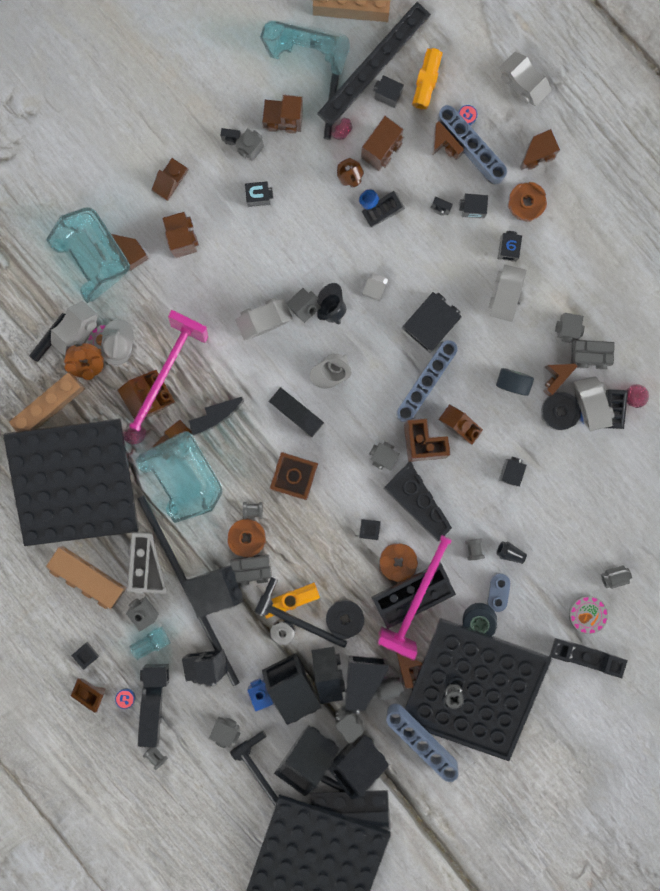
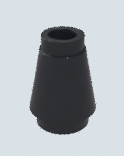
[496,541,527,564]

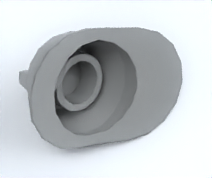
[101,320,134,365]
[309,354,352,388]

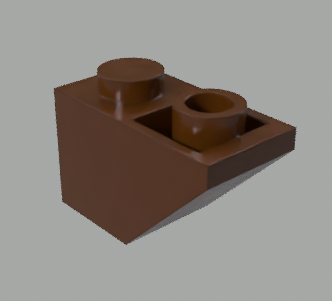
[520,129,560,170]
[106,233,149,271]
[438,404,483,445]

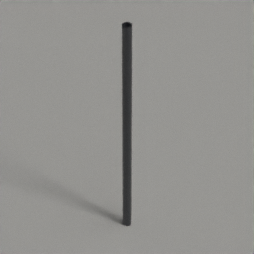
[137,495,240,686]

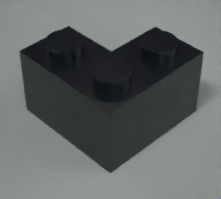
[311,646,346,704]
[182,649,228,687]

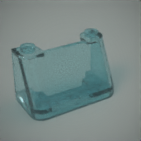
[260,20,350,75]
[46,207,130,303]
[136,431,222,523]

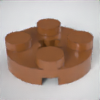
[508,182,547,222]
[64,343,104,380]
[228,519,266,557]
[379,543,418,582]

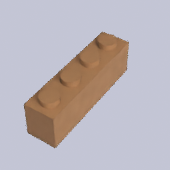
[313,0,390,23]
[9,372,85,432]
[46,546,127,609]

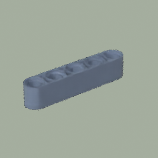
[437,105,507,185]
[396,340,458,422]
[386,704,458,782]

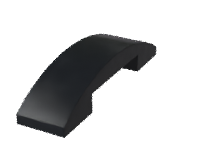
[549,638,628,679]

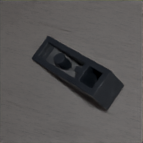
[268,387,324,438]

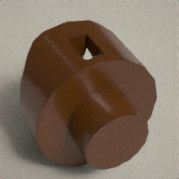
[337,158,364,188]

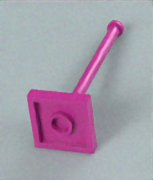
[129,310,208,432]
[378,535,452,660]

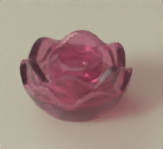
[332,118,353,140]
[627,384,649,408]
[123,426,146,445]

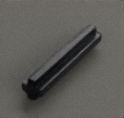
[29,313,66,362]

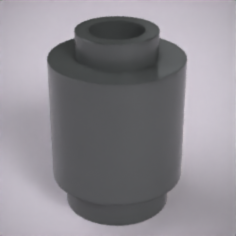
[601,565,632,589]
[376,677,404,701]

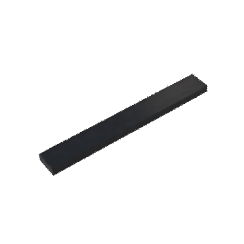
[317,2,431,127]

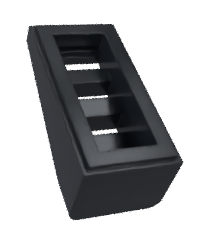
[362,191,405,228]
[605,389,628,429]

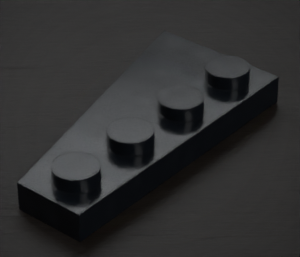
[383,462,452,542]

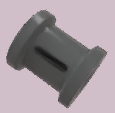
[243,502,263,519]
[465,539,485,561]
[445,684,463,709]
[143,747,168,770]

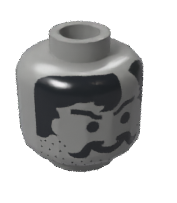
[271,619,296,645]

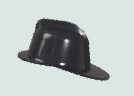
[317,283,347,325]

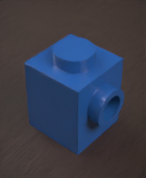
[247,678,274,711]

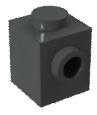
[236,128,264,161]
[286,288,321,323]
[555,313,585,343]
[369,441,400,471]
[126,596,159,632]
[209,717,241,748]

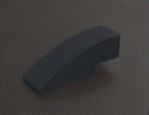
[189,396,244,436]
[137,687,163,748]

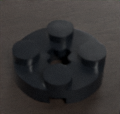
[541,392,581,431]
[326,600,364,639]

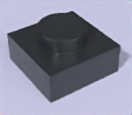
[220,128,242,145]
[431,196,453,216]
[359,519,381,540]
[71,642,100,670]

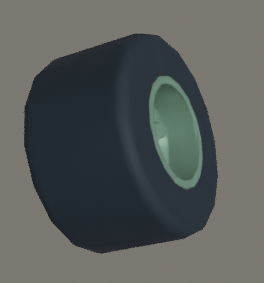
[496,368,534,396]
[463,603,497,636]

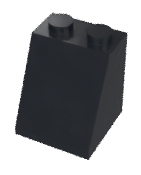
[262,653,322,725]
[345,655,389,714]
[274,725,340,796]

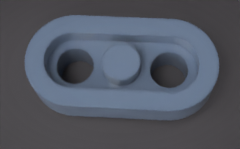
[487,573,510,612]

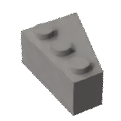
[128,532,167,593]

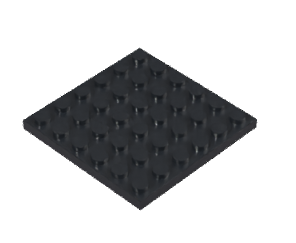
[3,418,139,547]
[405,618,552,761]
[246,794,391,891]

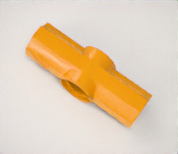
[412,48,443,110]
[265,582,320,619]

